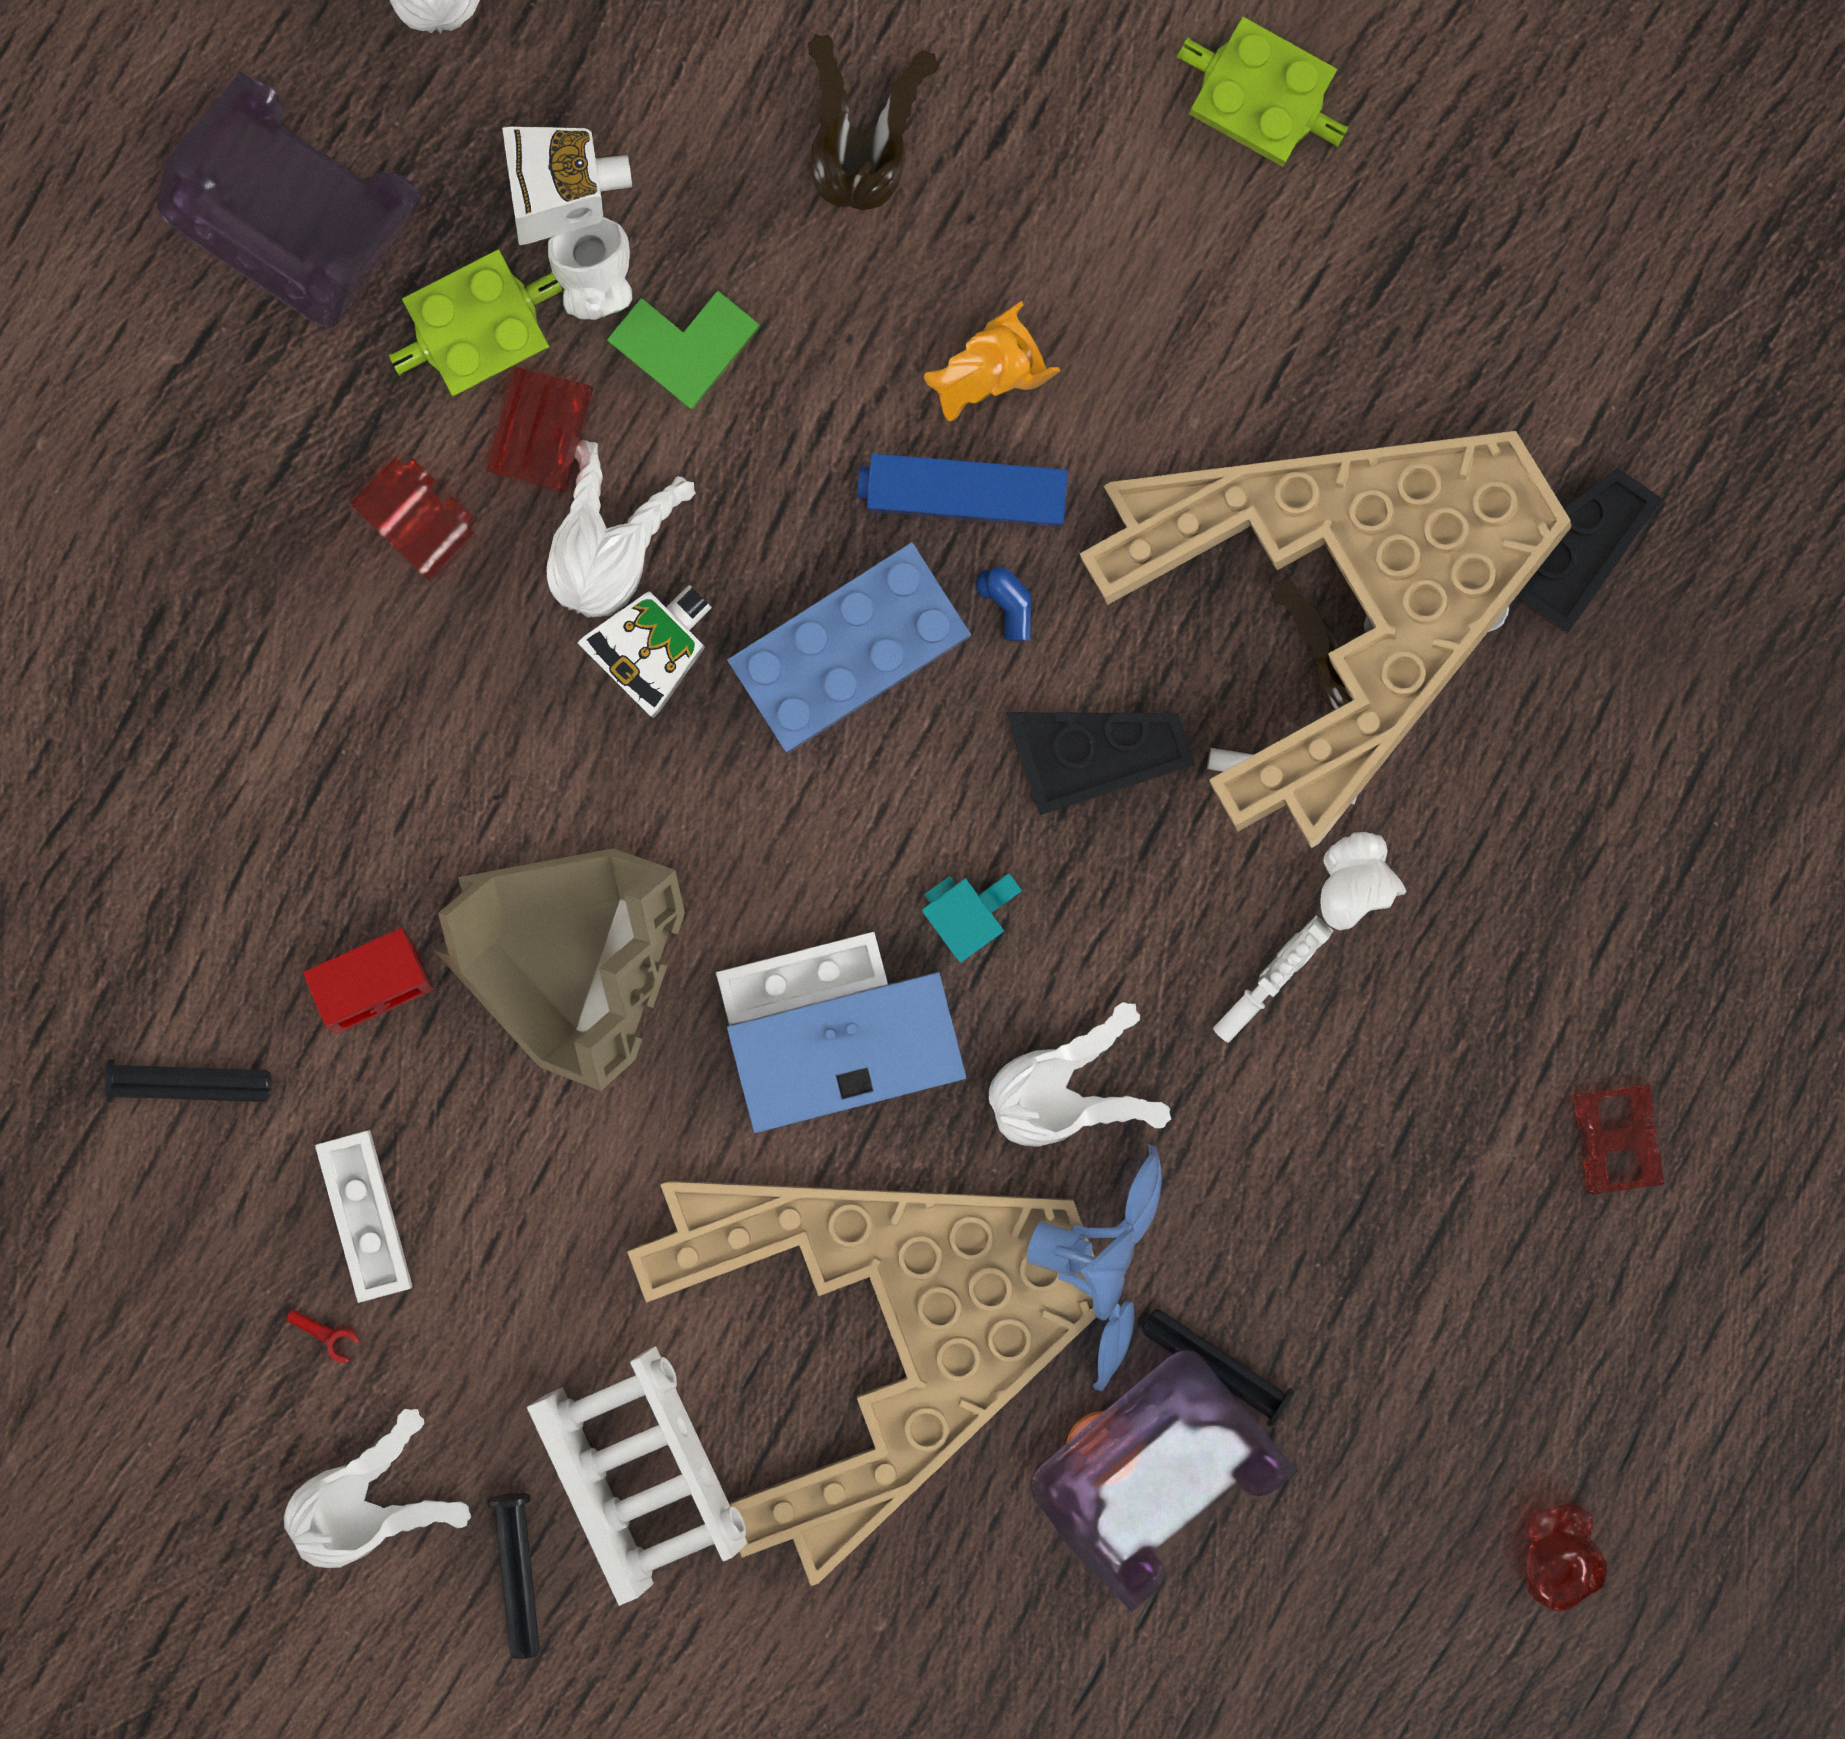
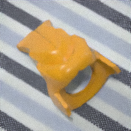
[924,301,1061,422]

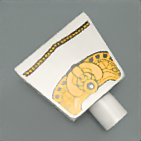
[502,127,632,245]

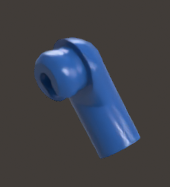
[976,567,1031,641]

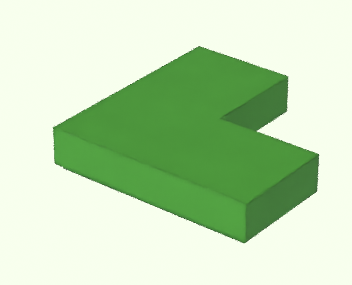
[607,291,760,410]

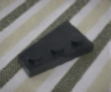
[1515,468,1662,635]
[1006,712,1195,816]

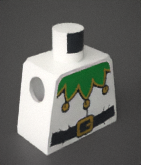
[578,585,712,718]

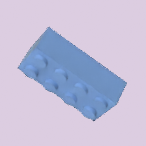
[727,542,971,754]

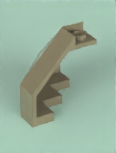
[433,848,685,1091]

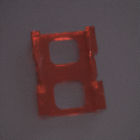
[1573,1084,1664,1195]

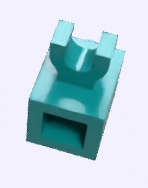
[922,873,1022,963]

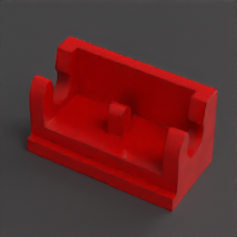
[302,928,435,1035]

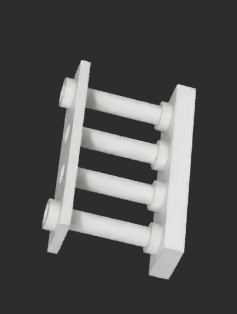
[527,1346,748,1606]

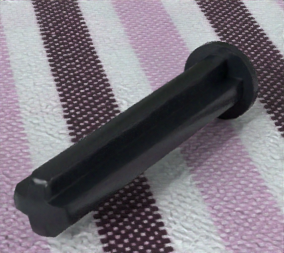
[105,1059,272,1103]
[1142,1309,1294,1427]
[487,1493,540,1659]

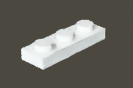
[716,932,888,1025]
[315,1130,413,1303]

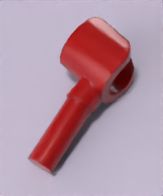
[286,1309,359,1363]

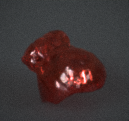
[1525,1503,1607,1612]

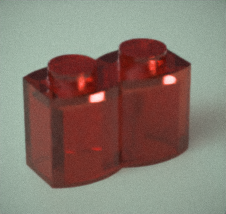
[350,457,476,582]

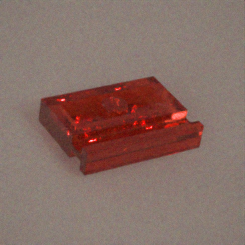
[485,366,593,493]

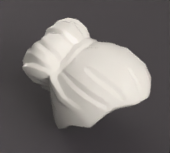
[548,217,632,320]
[1320,832,1407,930]

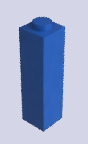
[857,454,1068,528]

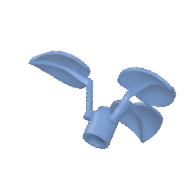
[1027,1144,1162,1391]

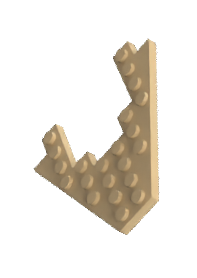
[1079,431,1571,848]
[627,1181,1096,1586]

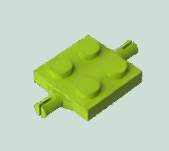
[1176,17,1349,167]
[389,249,564,397]

